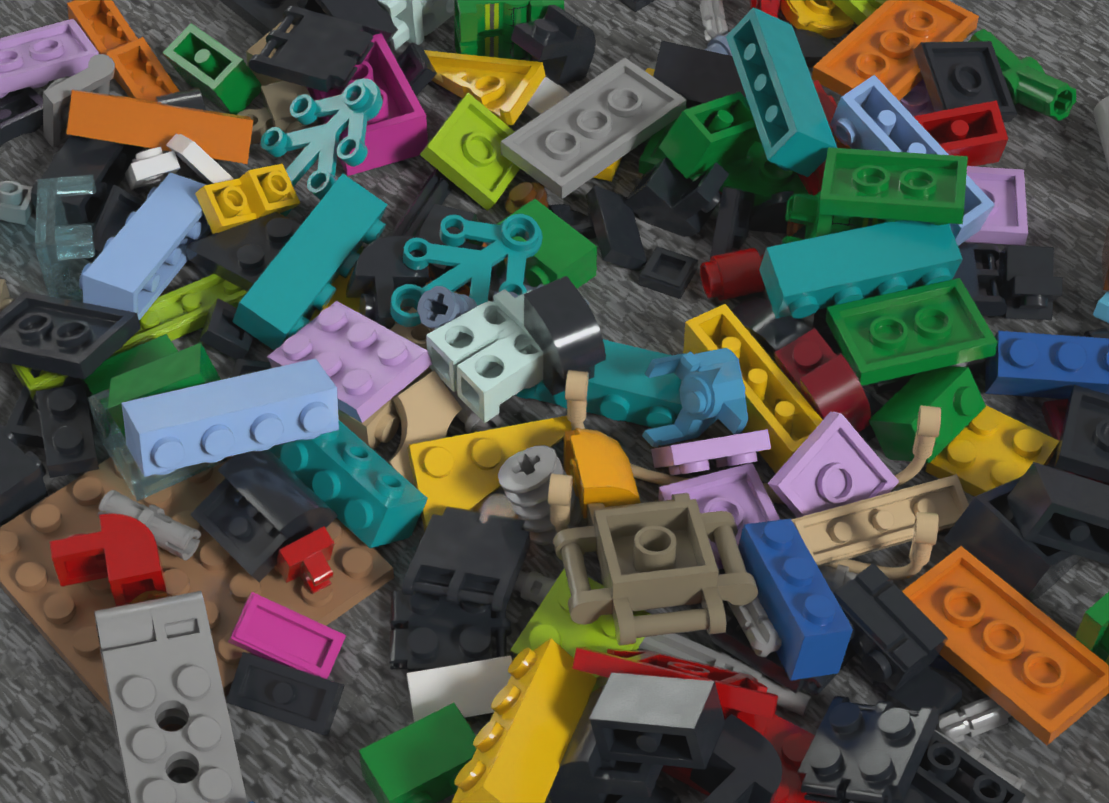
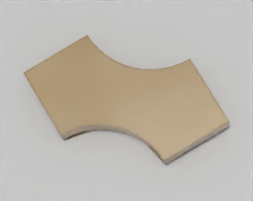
[387,370,462,486]

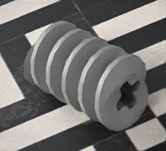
[498,445,588,549]

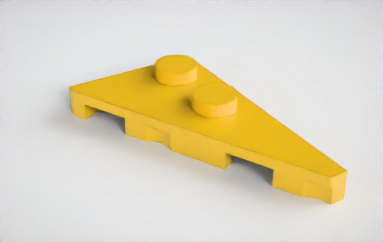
[424,50,546,125]
[407,415,572,531]

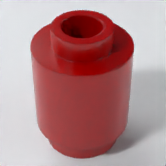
[700,247,765,301]

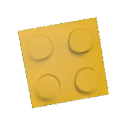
[926,405,1059,496]

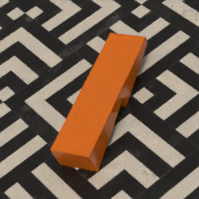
[67,0,180,101]
[66,89,254,164]

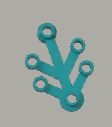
[261,78,383,216]
[390,214,543,327]

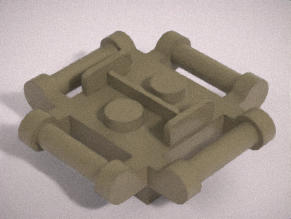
[553,493,758,646]

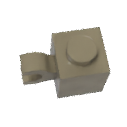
[237,81,318,144]

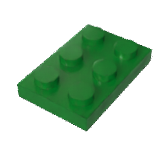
[819,147,968,225]
[826,278,998,386]

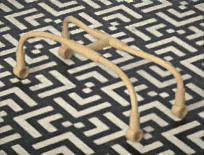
[548,370,941,580]

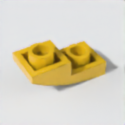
[195,163,300,234]

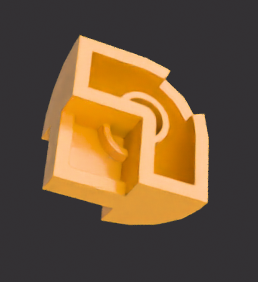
[564,428,641,518]

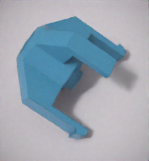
[642,348,748,448]

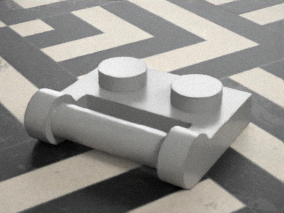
[43,54,115,148]

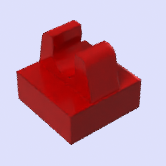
[276,526,335,594]

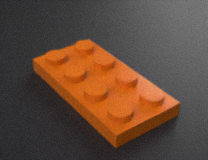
[812,0,979,101]
[902,546,1109,745]

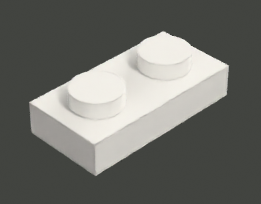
[125,147,180,190]

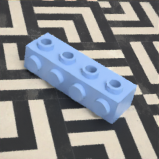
[830,75,995,246]
[79,172,211,321]
[122,358,339,477]

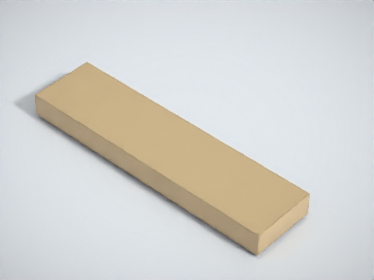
[792,474,969,568]

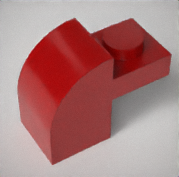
[49,513,168,607]

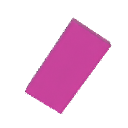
[228,592,346,679]

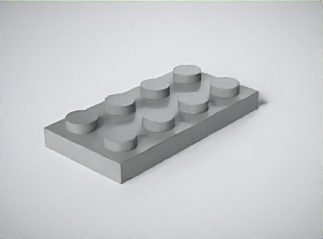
[501,58,686,199]

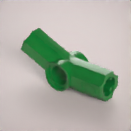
[968,29,1077,121]

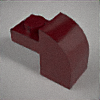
[774,328,871,433]

